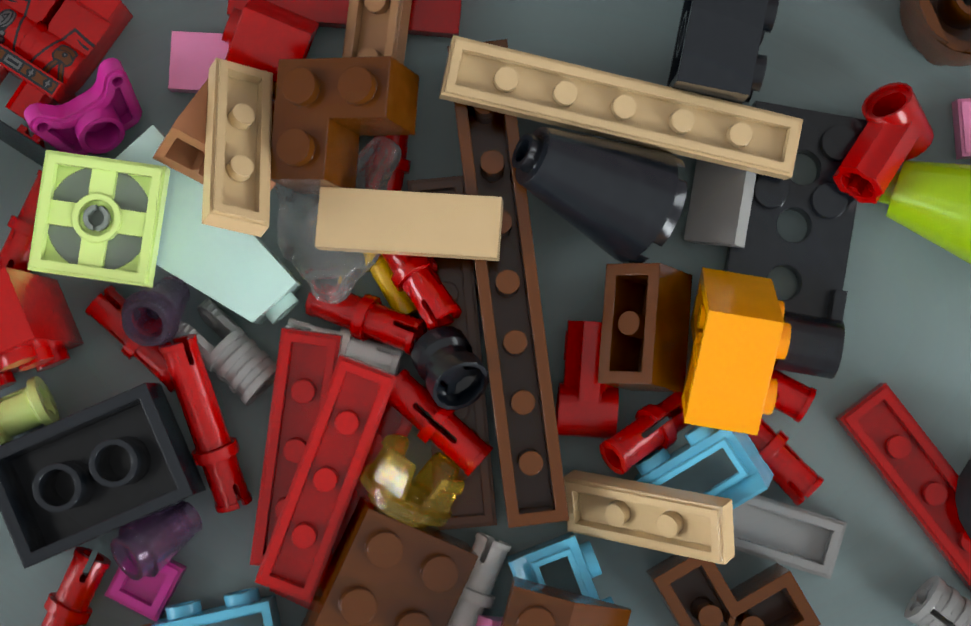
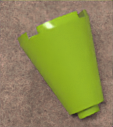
[878,160,971,264]

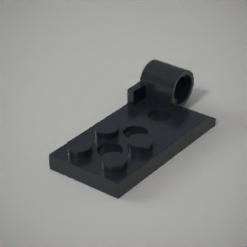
[724,101,867,379]

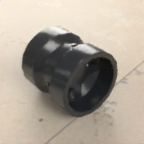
[411,326,489,410]

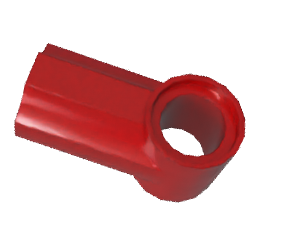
[833,82,934,204]
[556,320,619,439]

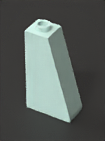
[115,125,303,325]

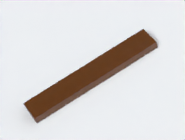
[407,175,497,530]

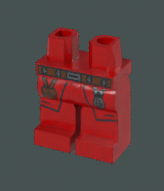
[0,0,133,121]

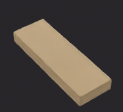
[201,57,273,237]
[315,186,504,261]
[564,470,735,565]

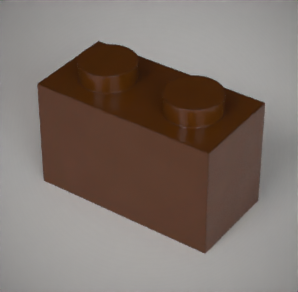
[598,263,692,392]

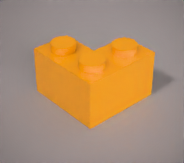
[681,267,791,435]

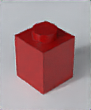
[222,0,320,83]

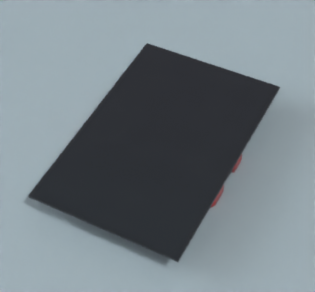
[0,120,46,167]

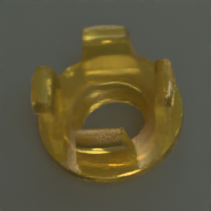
[360,434,465,528]

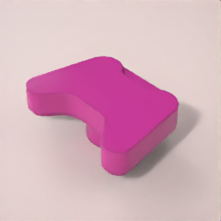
[24,58,142,155]

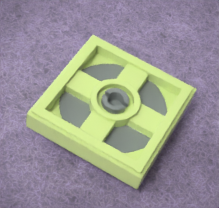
[27,150,170,288]

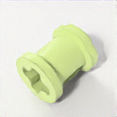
[0,376,60,445]

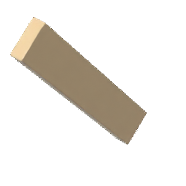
[439,35,803,180]

